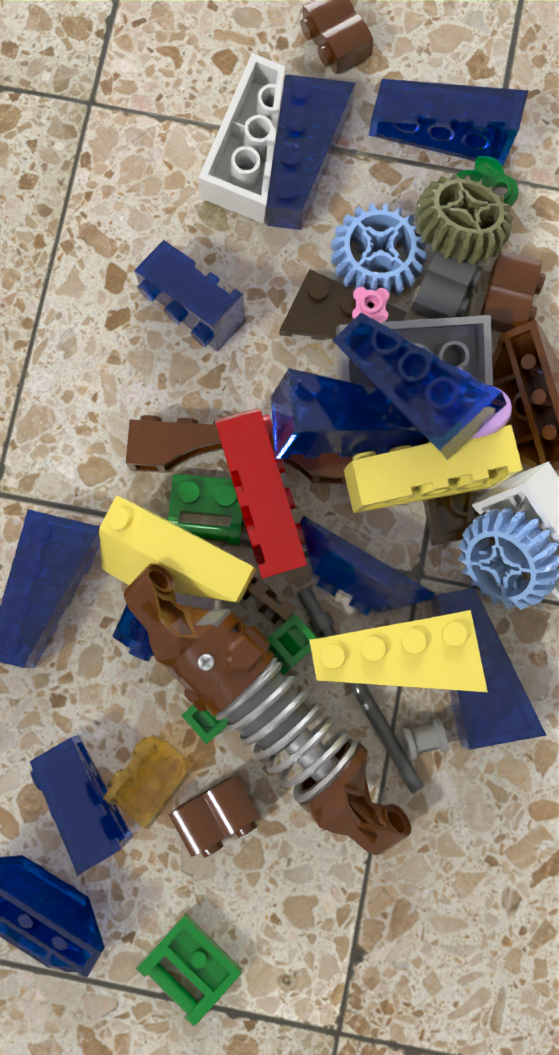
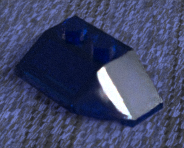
[300,516,435,616]
[0,855,105,978]

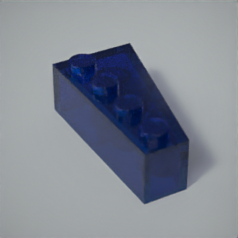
[267,74,356,230]
[369,78,529,166]
[332,312,507,460]
[0,509,100,668]

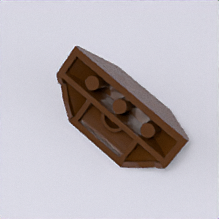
[492,320,559,471]

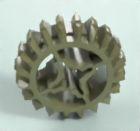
[413,174,514,266]

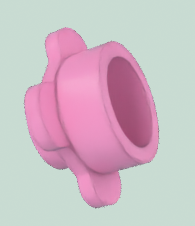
[352,287,389,323]

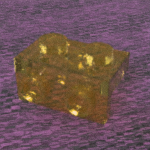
[103,734,197,829]

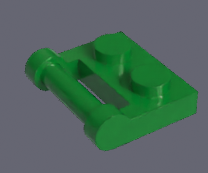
[167,474,243,546]
[136,913,242,1026]

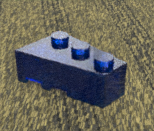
[134,240,246,352]
[29,735,133,876]

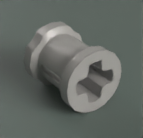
[401,717,449,760]

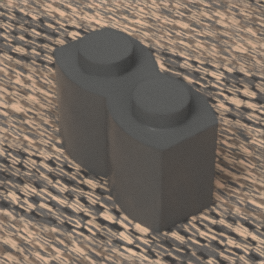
[411,252,483,319]

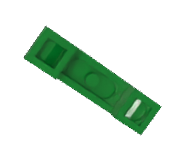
[181,613,318,744]

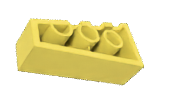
[344,425,523,513]
[309,610,488,692]

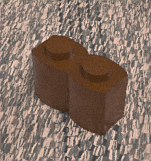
[300,0,374,74]
[480,250,546,333]
[169,772,261,858]

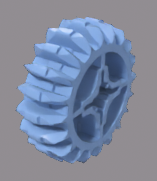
[331,202,427,296]
[458,507,559,610]

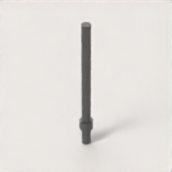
[297,586,424,793]

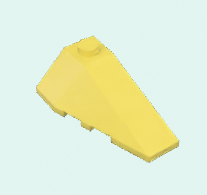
[99,495,257,603]

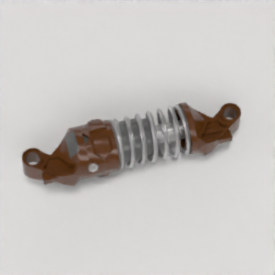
[124,563,412,856]

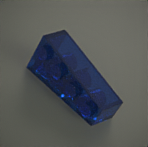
[271,368,431,459]
[430,587,546,750]

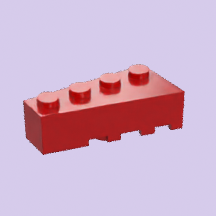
[214,407,307,579]

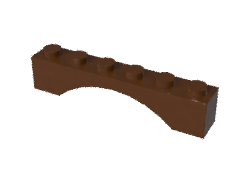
[126,415,353,485]

